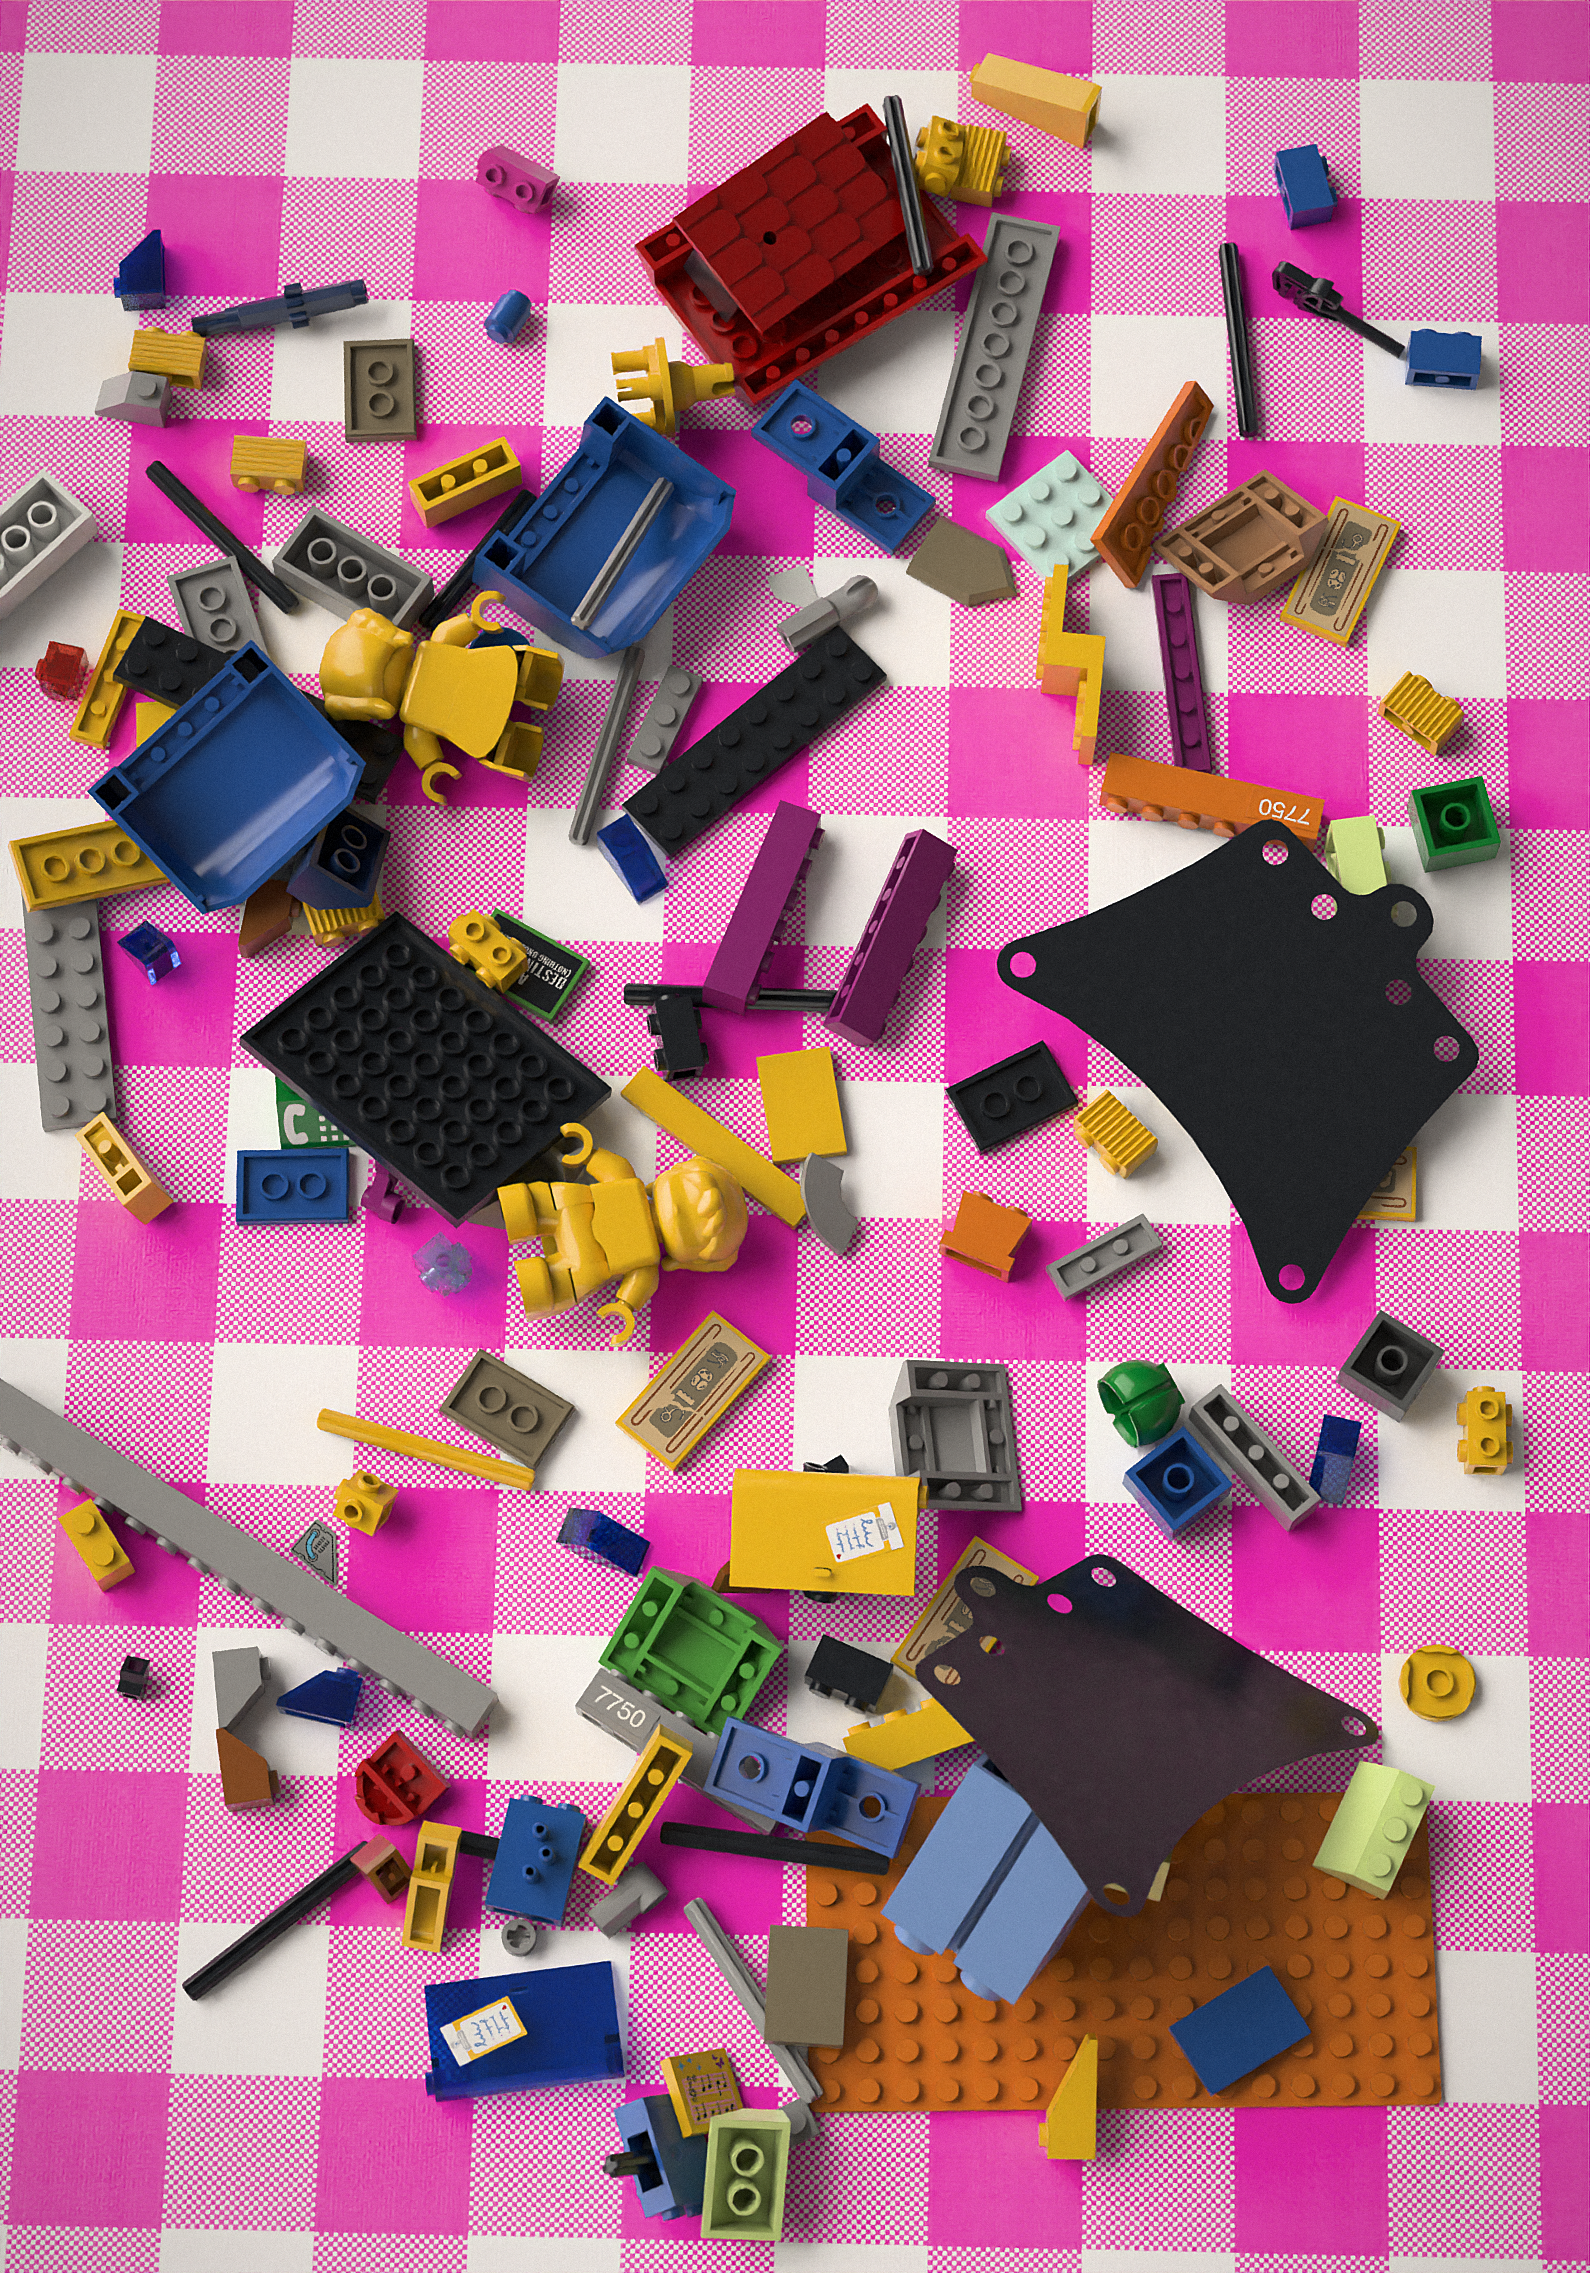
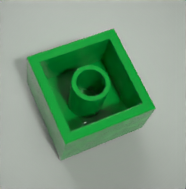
[1406,776,1501,873]

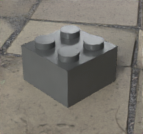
[1336,1310,1445,1423]

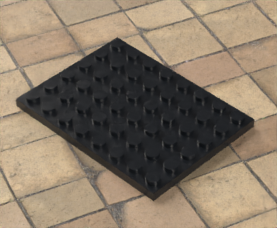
[239,911,612,1228]

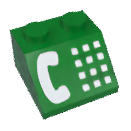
[275,1076,356,1150]

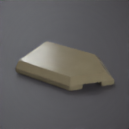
[906,515,1017,607]

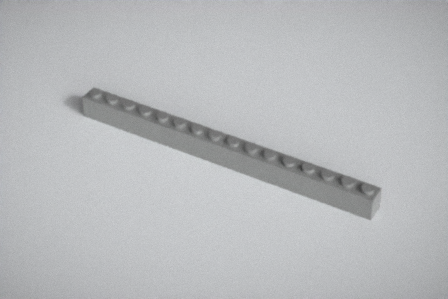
[0,1378,499,1740]

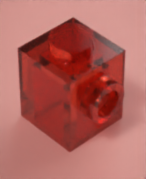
[35,641,89,702]

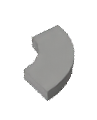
[800,1152,859,1255]

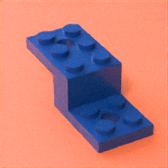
[751,379,936,556]
[703,1716,922,1859]

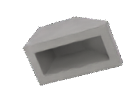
[94,371,172,428]
[212,1646,271,1733]

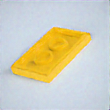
[756,1046,847,1166]

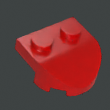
[354,1730,451,1826]

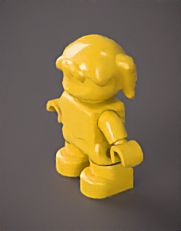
[319,590,565,806]
[497,1123,749,1347]

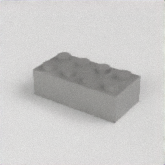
[272,506,435,632]

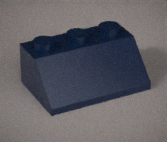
[286,806,392,910]

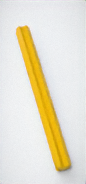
[316,1408,536,1491]

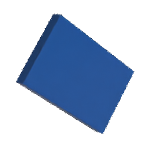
[236,1148,350,1226]
[1168,1965,1311,2097]

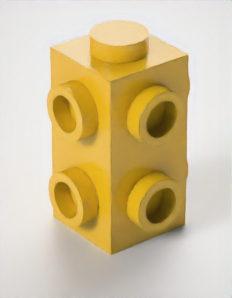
[913,115,966,198]
[448,908,529,994]
[1456,1386,1513,1475]

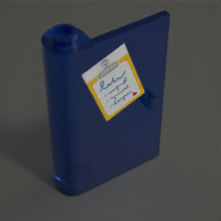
[424,1960,625,2103]

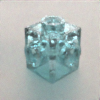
[412,1231,473,1298]

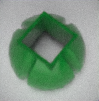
[1097,1359,1186,1448]

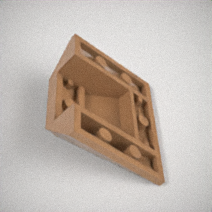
[1151,469,1329,606]

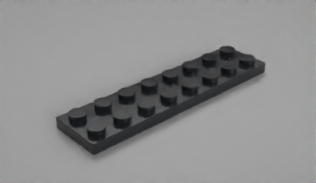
[113,616,405,805]
[622,625,887,860]

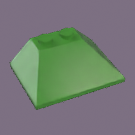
[598,1565,783,1737]

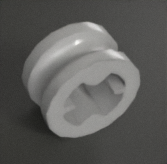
[501,1919,537,1957]

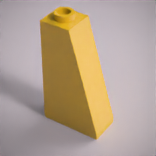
[969,53,1102,149]

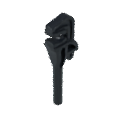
[1272,261,1406,358]

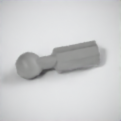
[777,575,878,653]

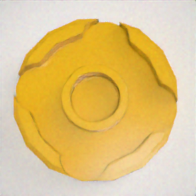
[1398,1644,1477,1722]

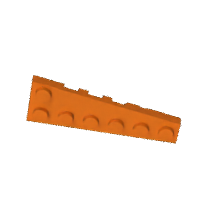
[1090,381,1214,588]

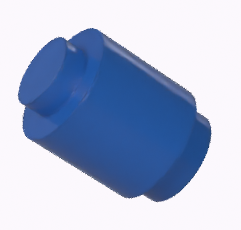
[484,290,532,344]

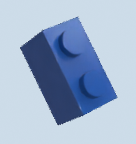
[1273,143,1338,230]
[1405,329,1482,390]

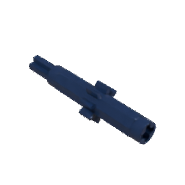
[191,278,369,337]

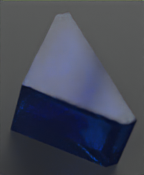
[117,921,181,985]

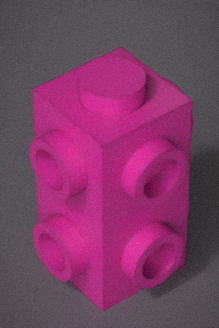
[475,144,561,214]

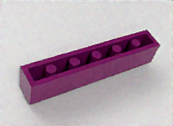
[702,800,825,1016]
[822,829,958,1047]

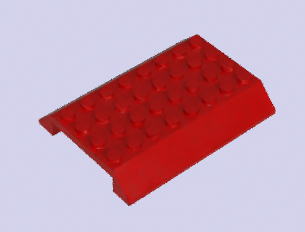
[634,103,988,407]

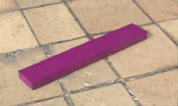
[1151,573,1213,774]

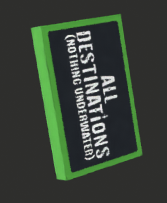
[462,908,590,1025]

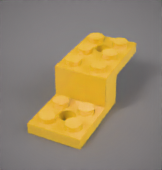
[1035,564,1106,765]

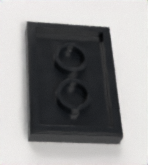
[945,1040,1079,1156]

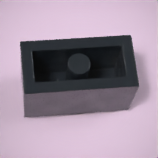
[804,1634,894,1715]

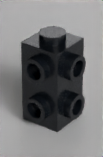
[646,994,709,1082]

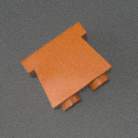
[939,1190,1033,1283]

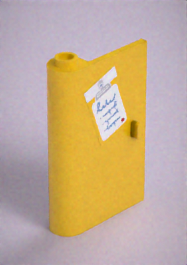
[729,1468,929,1596]

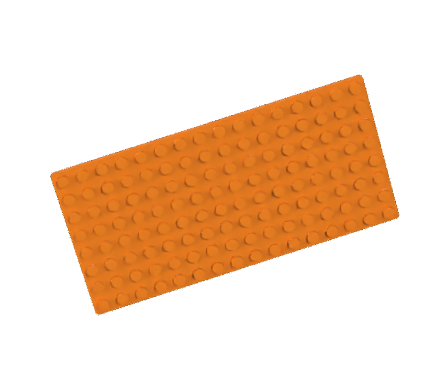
[805,1792,1442,2113]

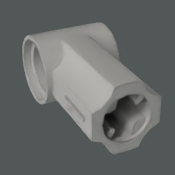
[587,1862,669,1939]

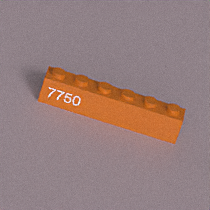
[1099,752,1325,853]

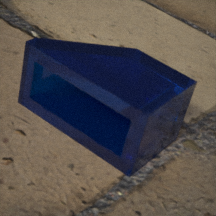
[113,229,166,311]
[596,814,669,905]
[1308,1414,1362,1506]
[556,1507,651,1577]
[276,1667,366,1731]

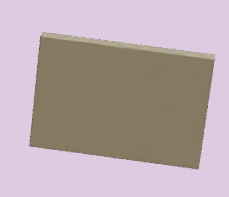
[343,338,417,443]
[438,1348,576,1471]
[763,1924,848,2049]

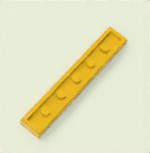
[620,1065,807,1230]

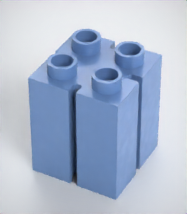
[881,1752,1092,2005]

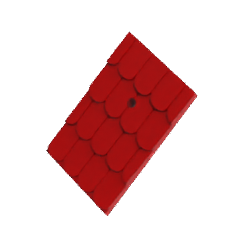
[672,111,906,334]

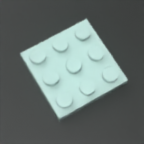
[985,449,1114,584]

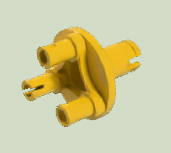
[611,337,735,438]

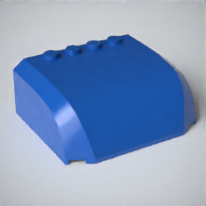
[472,395,736,659]
[87,639,366,915]

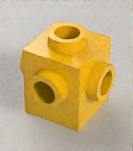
[333,1469,399,1536]

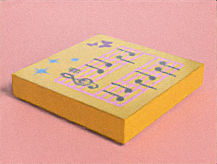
[660,2047,744,2138]

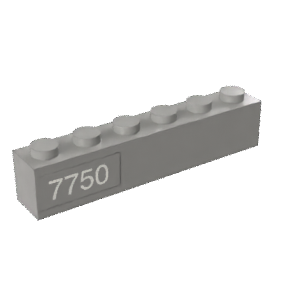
[575,1667,781,1836]

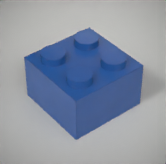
[1122,1426,1233,1542]

